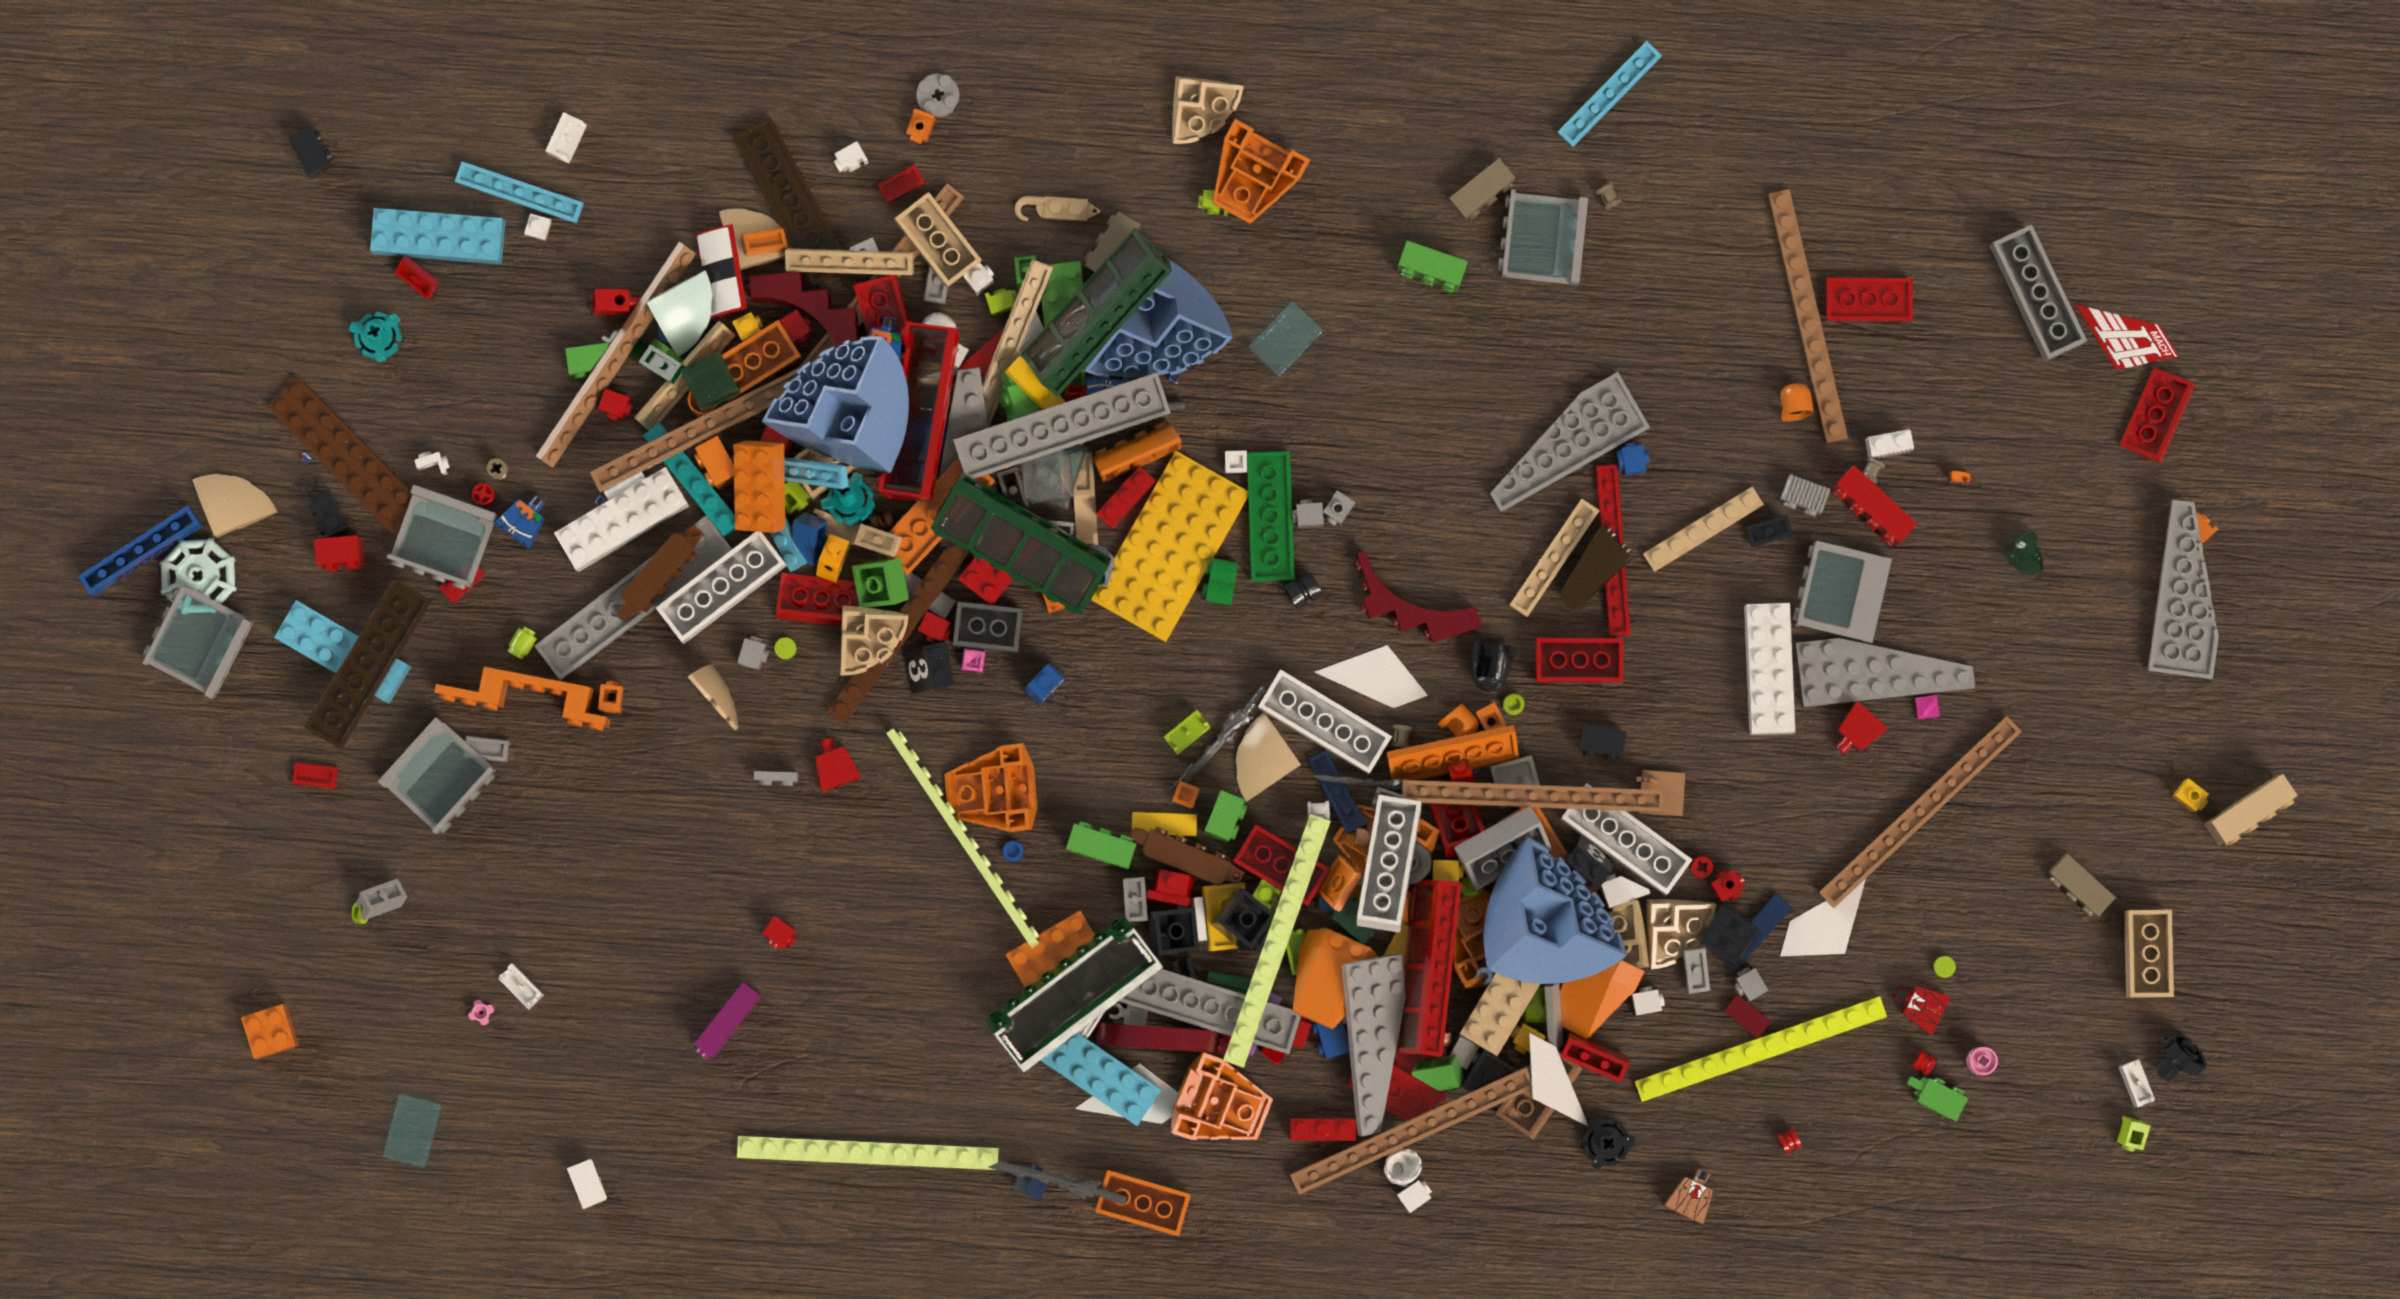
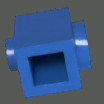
[1617,442,1649,476]

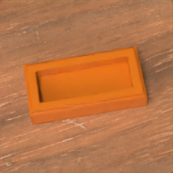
[741,228,788,256]

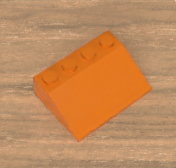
[1092,422,1181,483]

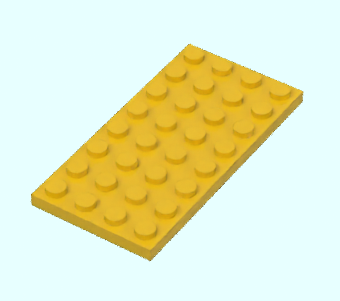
[1091,451,1248,642]

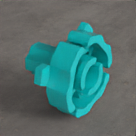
[349,312,402,363]
[821,472,875,527]

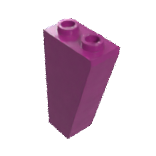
[694,982,762,1059]

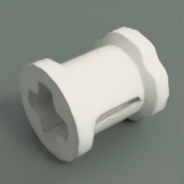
[1308,800,1330,820]

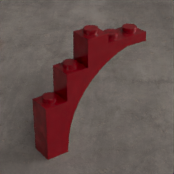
[1355,551,1482,644]

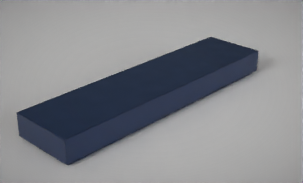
[1307,750,1367,836]
[1718,893,1792,972]

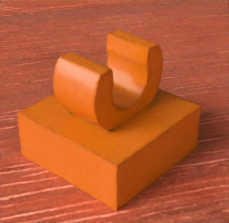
[1172,781,1200,809]

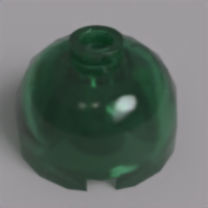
[2007,531,2044,575]

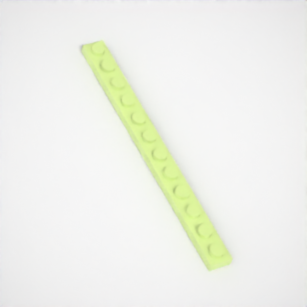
[886,728,1039,948]
[1223,814,1331,1068]
[737,1136,999,1170]

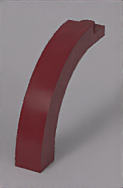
[1096,1023,1230,1054]

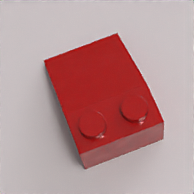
[1429,803,1485,860]

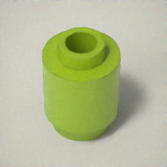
[508,626,537,660]

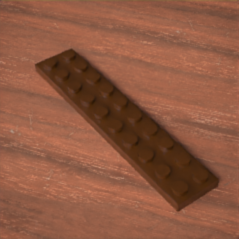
[267,377,449,560]

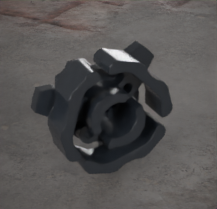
[2155,1032,2207,1082]
[1582,1117,1635,1170]

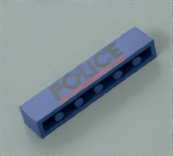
[78,505,203,596]

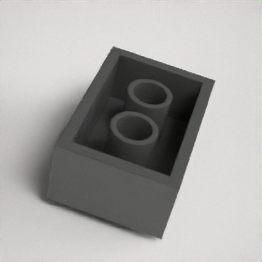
[953,602,1023,654]

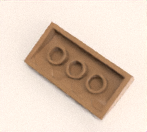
[1495,1052,1582,1140]

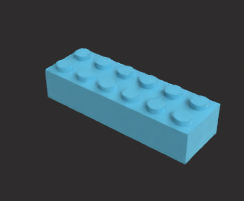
[370,208,506,265]
[274,600,411,704]
[1041,1017,1161,1126]

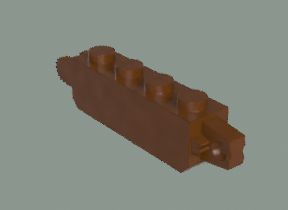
[617,525,704,622]
[1130,826,1244,885]

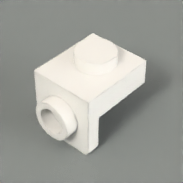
[414,452,450,475]

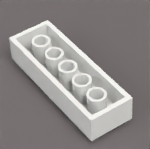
[554,467,690,572]
[656,532,787,644]
[1744,603,1795,735]
[1258,669,1392,775]
[1560,783,1692,896]
[1357,795,1421,933]

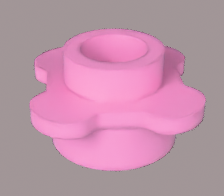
[469,1000,494,1025]

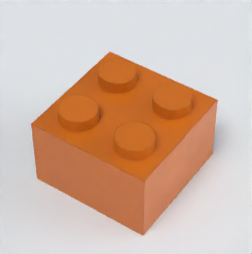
[694,436,734,490]
[241,1004,299,1059]

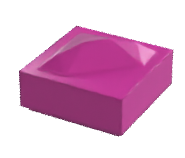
[960,648,986,672]
[1915,695,1940,720]

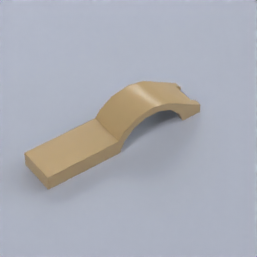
[1071,452,1098,546]
[813,509,902,558]

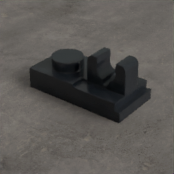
[1746,515,1793,548]

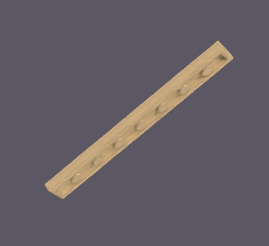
[982,259,1053,425]

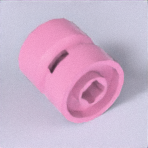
[1966,1047,1998,1075]

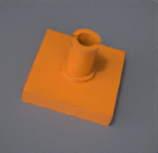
[1317,855,1362,912]

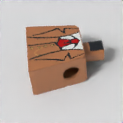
[1664,1169,1713,1224]

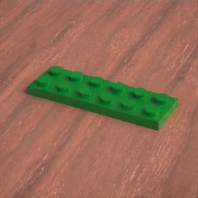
[1247,451,1295,582]

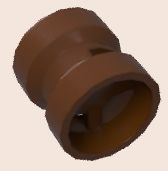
[869,509,895,531]

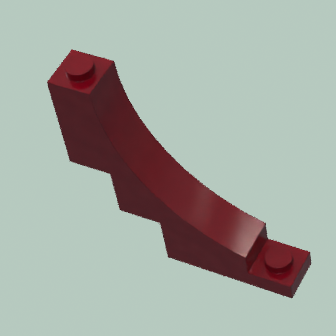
[747,271,860,348]

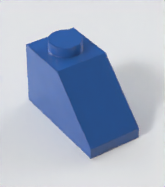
[791,512,827,566]

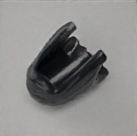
[1471,640,1516,692]

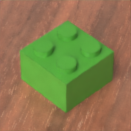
[852,557,909,607]

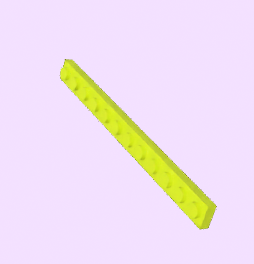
[1634,997,1887,1102]

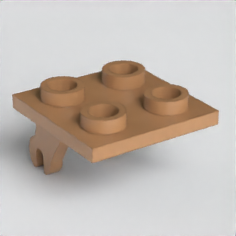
[1636,770,1685,816]

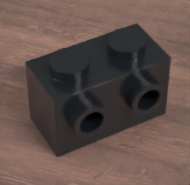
[288,126,334,179]
[309,490,349,538]
[1578,724,1627,761]

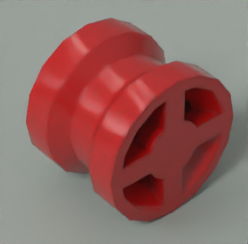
[472,483,495,506]
[1690,856,1713,878]
[1911,1049,1937,1077]
[1777,1128,1802,1155]

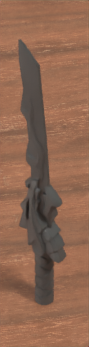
[1169,686,1267,791]
[1313,775,1405,791]
[988,1161,1127,1205]

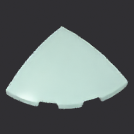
[647,270,713,356]

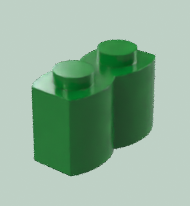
[1202,558,1238,606]

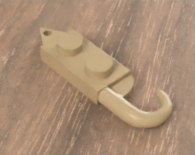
[1014,196,1101,222]

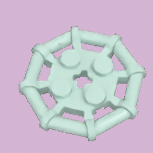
[159,537,237,615]

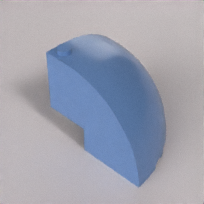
[1084,258,1233,381]
[762,336,909,473]
[1484,837,1627,984]

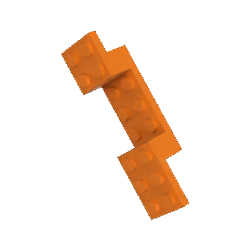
[434,667,611,731]

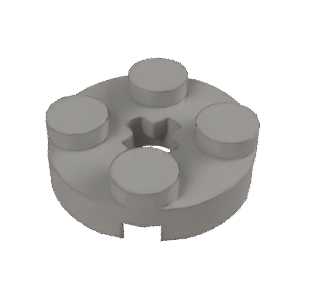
[916,74,960,117]

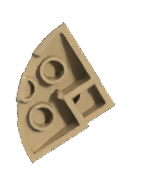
[1172,76,1244,144]
[719,209,793,270]
[192,474,278,537]
[840,606,908,676]
[688,665,738,730]
[1236,713,1301,802]
[1646,899,1716,969]
[1608,900,1650,968]

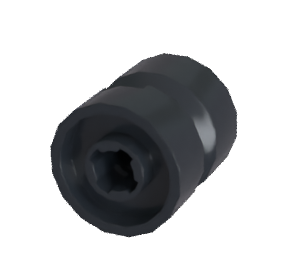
[1284,572,1323,610]

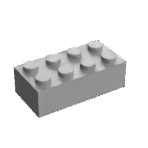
[1454,806,1552,891]

